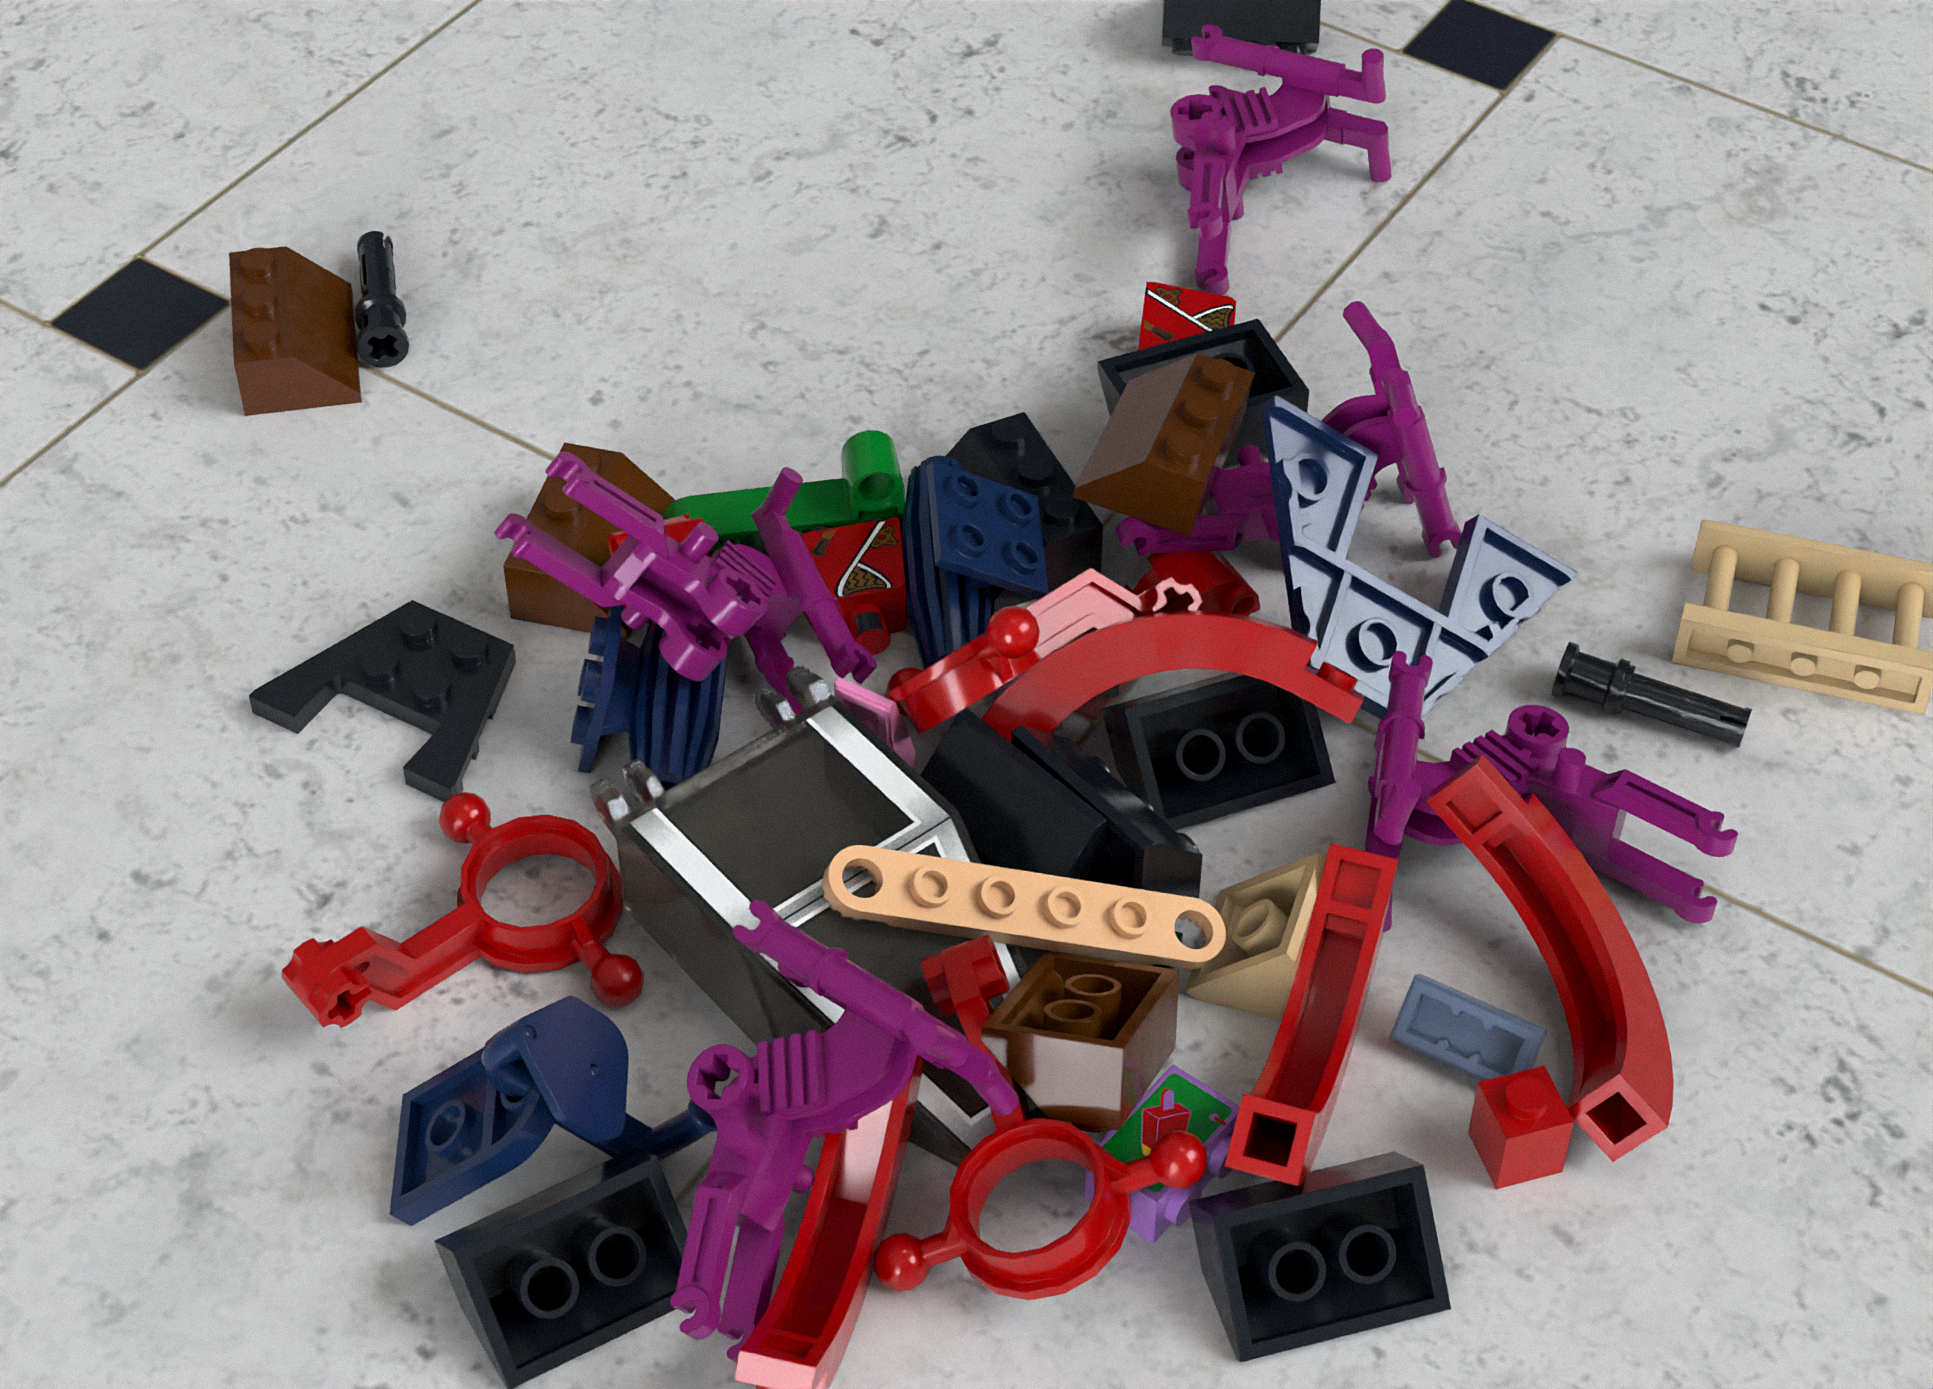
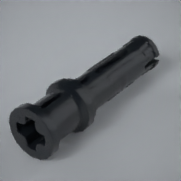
[355,231,409,368]
[1551,642,1752,748]

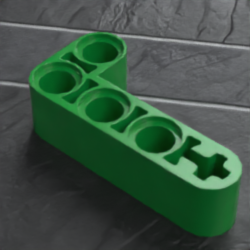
[663,430,905,558]

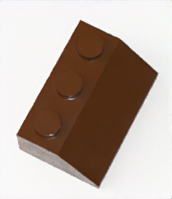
[229,246,362,416]
[1073,353,1255,537]
[503,442,675,640]
[981,950,1179,1133]

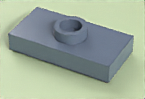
[1389,974,1548,1081]

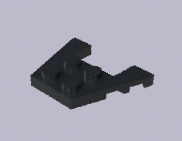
[249,600,516,802]

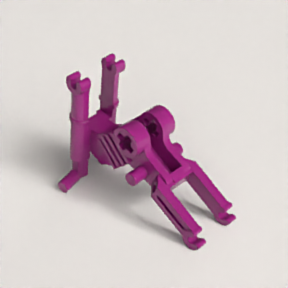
[1170,25,1392,295]
[1116,301,1462,558]
[494,452,877,743]
[1365,651,1738,932]
[670,900,1019,1363]

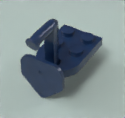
[390,996,717,1226]

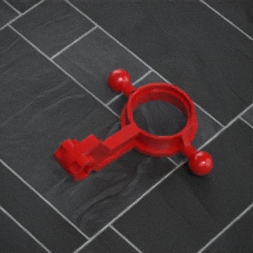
[883,568,1202,735]
[282,792,644,1028]
[873,934,1207,1300]

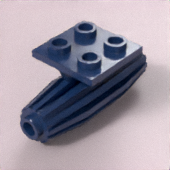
[901,456,1049,670]
[570,605,727,816]

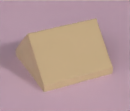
[1185,851,1326,1021]

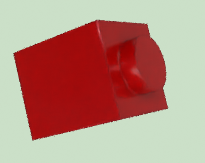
[1468,1065,1574,1189]

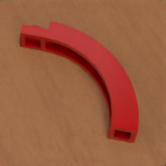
[981,610,1364,742]
[1426,754,1674,1162]
[1225,843,1399,1186]
[734,1055,925,1389]

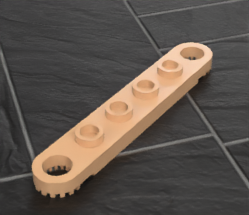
[821,845,1226,971]

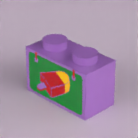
[1084,1064,1240,1244]

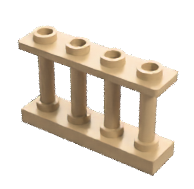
[1671,519,1933,715]

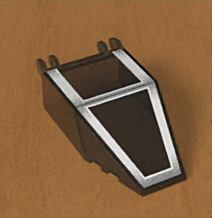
[589,666,1053,1168]

